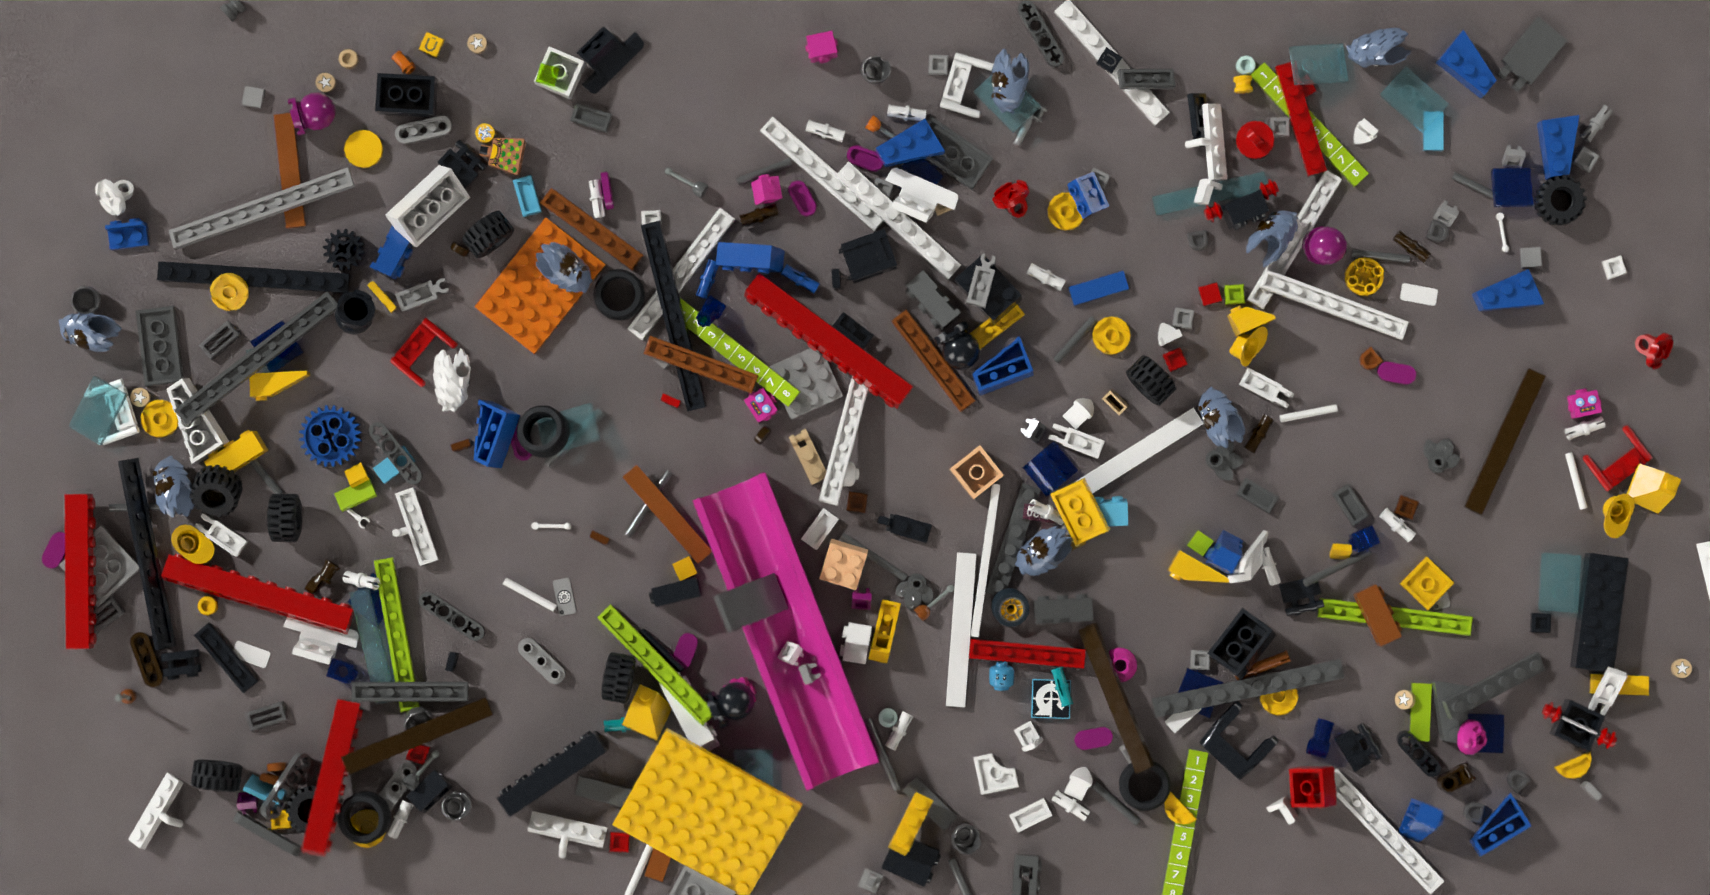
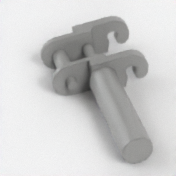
[1014,97,1048,146]

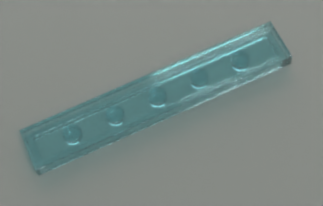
[1152,171,1267,216]
[350,588,392,705]

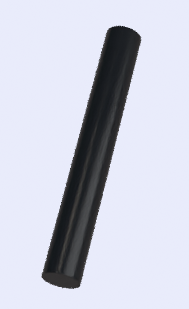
[640,628,685,673]

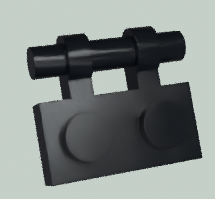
[437,139,488,189]
[1279,577,1325,616]
[1334,723,1382,772]

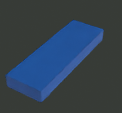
[1068,271,1129,306]

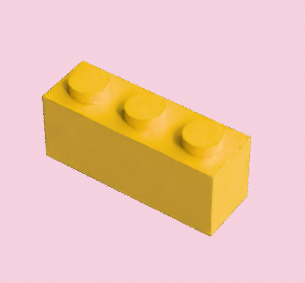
[204,430,269,473]
[888,792,933,856]

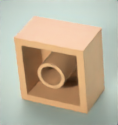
[949,445,1004,499]
[819,539,868,590]

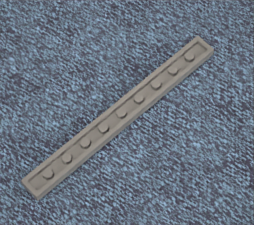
[168,167,355,250]

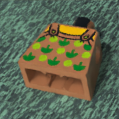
[479,138,526,177]

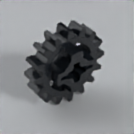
[323,229,365,271]

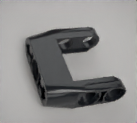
[1199,701,1279,781]

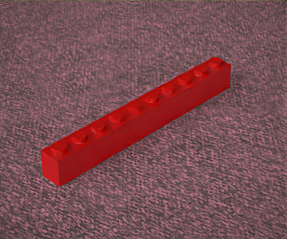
[744,273,913,409]
[161,554,355,635]

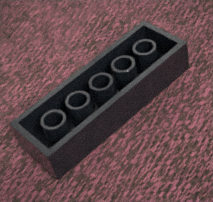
[1570,553,1629,672]
[496,731,609,817]

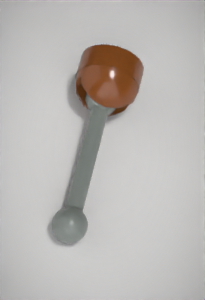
[914,585,954,622]
[115,689,137,704]

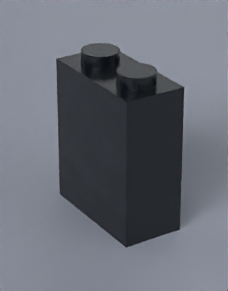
[649,577,702,607]
[881,839,941,887]

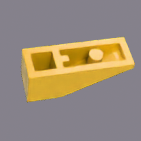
[249,371,310,401]
[1167,550,1229,583]
[868,599,901,664]

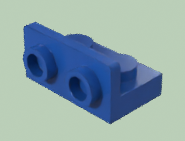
[1067,172,1109,219]
[105,218,149,250]

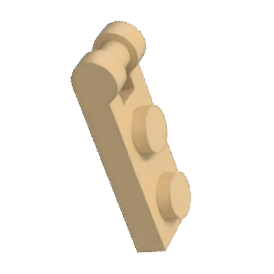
[789,429,827,485]

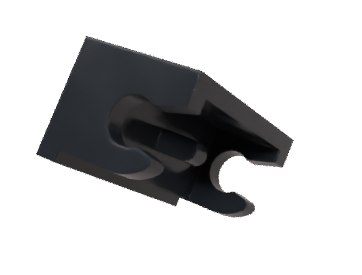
[832,312,874,349]
[406,770,453,813]

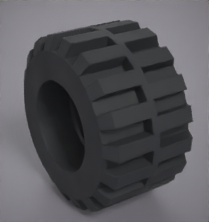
[1534,175,1587,226]
[462,211,514,258]
[1126,355,1176,406]
[190,465,243,517]
[267,494,302,542]
[601,652,636,704]
[191,759,243,792]
[286,785,338,835]

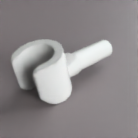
[346,508,370,529]

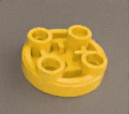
[1345,257,1384,296]

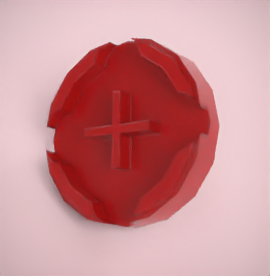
[1236,121,1275,159]
[992,180,1030,218]
[1635,333,1674,370]

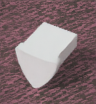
[1354,118,1378,145]
[1194,179,1223,205]
[1158,323,1182,347]
[1063,398,1094,429]
[1014,721,1043,751]
[1064,767,1093,801]
[1266,796,1299,825]

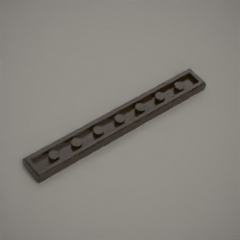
[1463,368,1546,515]
[1078,623,1155,774]
[341,697,493,775]

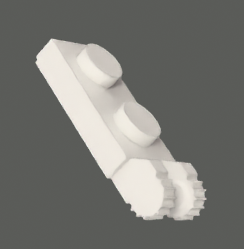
[1239,368,1294,408]
[1048,423,1105,459]
[194,514,249,557]
[1588,667,1627,716]

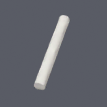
[1279,404,1338,422]
[1565,452,1588,510]
[503,578,557,612]
[624,845,653,895]

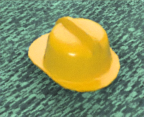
[1229,326,1268,367]
[1603,494,1635,538]
[171,524,214,564]

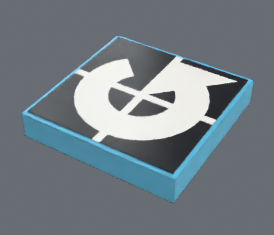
[1031,679,1071,719]

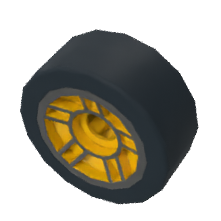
[991,588,1030,627]

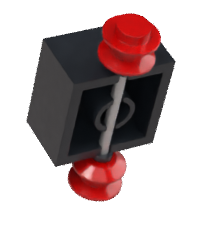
[1203,179,1279,231]
[1542,699,1617,751]

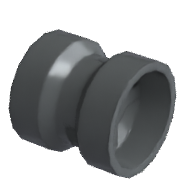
[219,0,246,22]

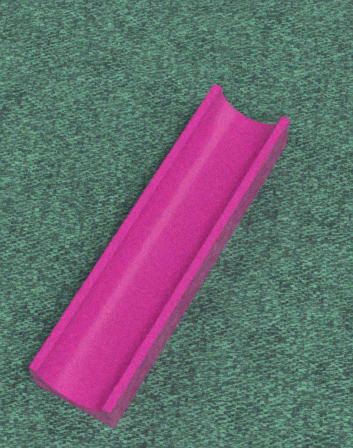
[693,472,879,791]

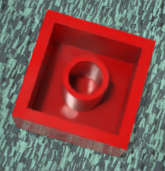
[1289,766,1337,808]

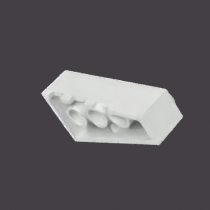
[167,378,229,464]
[659,672,720,751]

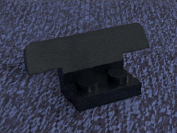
[577,26,644,94]

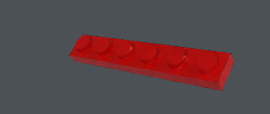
[1275,61,1327,177]
[969,639,1086,669]

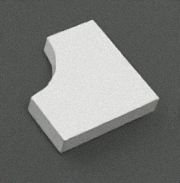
[973,753,1019,795]

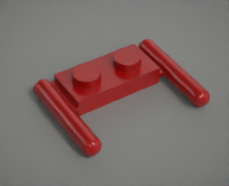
[390,318,457,387]
[1583,425,1653,492]

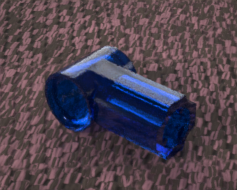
[696,295,727,327]
[1306,718,1334,759]

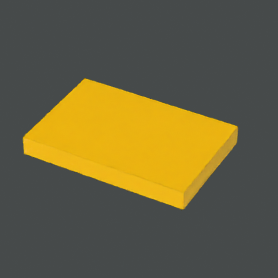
[1050,478,1110,546]

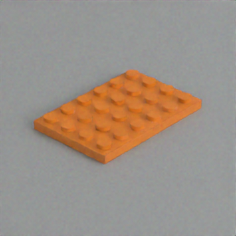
[474,217,606,355]

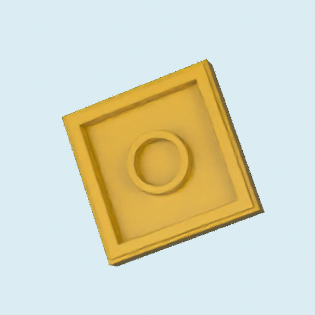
[1399,556,1454,611]

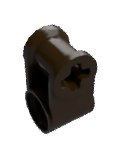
[1437,762,1476,792]

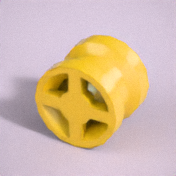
[1233,75,1253,94]

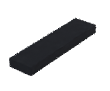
[194,622,259,694]

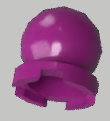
[288,92,336,136]
[1302,226,1347,265]

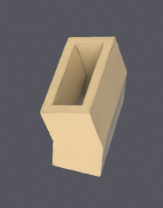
[1102,389,1129,415]

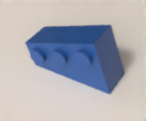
[1436,30,1497,99]
[1537,115,1580,180]
[876,119,945,167]
[370,225,413,280]
[716,242,785,274]
[1472,269,1544,311]
[972,336,1033,396]
[474,400,520,469]
[1204,530,1243,574]
[1469,793,1531,857]
[1398,798,1444,843]

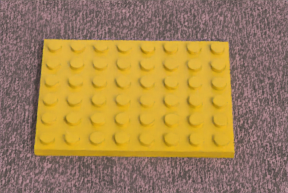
[612,728,803,895]

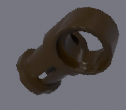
[304,559,341,594]

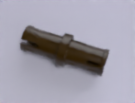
[739,203,779,227]
[1393,230,1431,263]
[1244,414,1274,453]

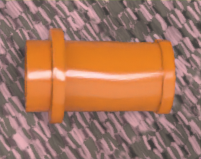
[391,51,415,75]

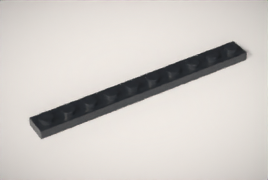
[641,221,707,412]
[157,261,350,293]
[118,458,176,650]

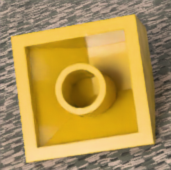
[1227,306,1276,337]
[1627,464,1681,514]
[622,684,672,741]

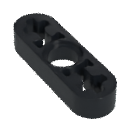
[1396,730,1441,777]

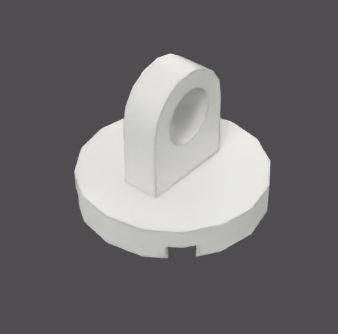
[95,179,134,216]

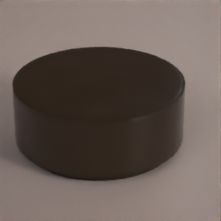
[450,242,470,257]
[754,426,771,445]

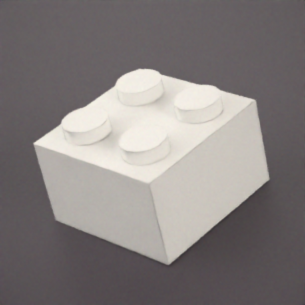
[534,46,586,100]

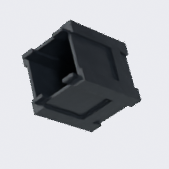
[838,229,897,284]

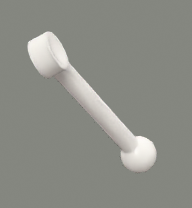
[1496,213,1509,252]
[531,522,571,530]

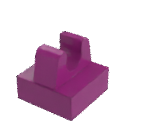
[851,587,872,610]
[236,792,259,814]

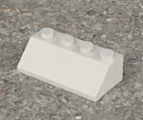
[385,165,470,247]

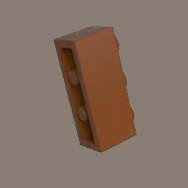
[1353,584,1402,647]

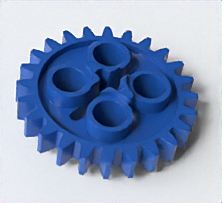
[299,405,362,467]

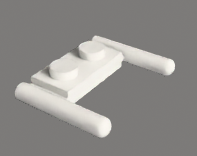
[940,53,994,118]
[85,378,140,445]

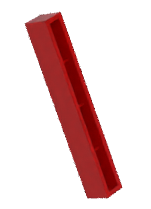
[64,494,97,649]
[302,699,363,857]

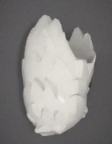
[433,349,471,412]

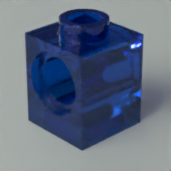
[1348,525,1380,552]
[326,658,358,684]

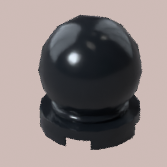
[335,290,376,335]
[934,321,980,370]
[705,682,755,729]

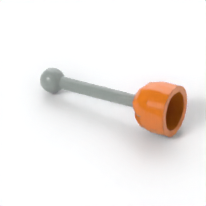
[865,115,895,138]

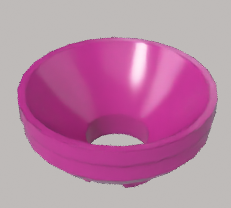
[1108,648,1137,682]
[1457,719,1487,755]

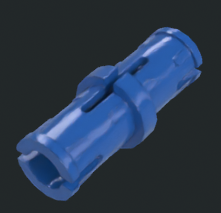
[696,259,719,299]
[781,264,820,293]

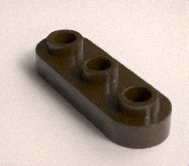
[130,632,164,687]

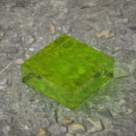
[536,63,560,87]

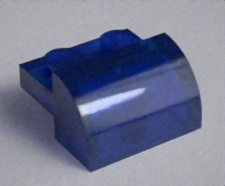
[1022,441,1078,497]

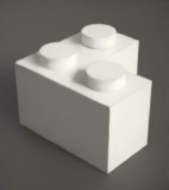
[840,622,872,664]

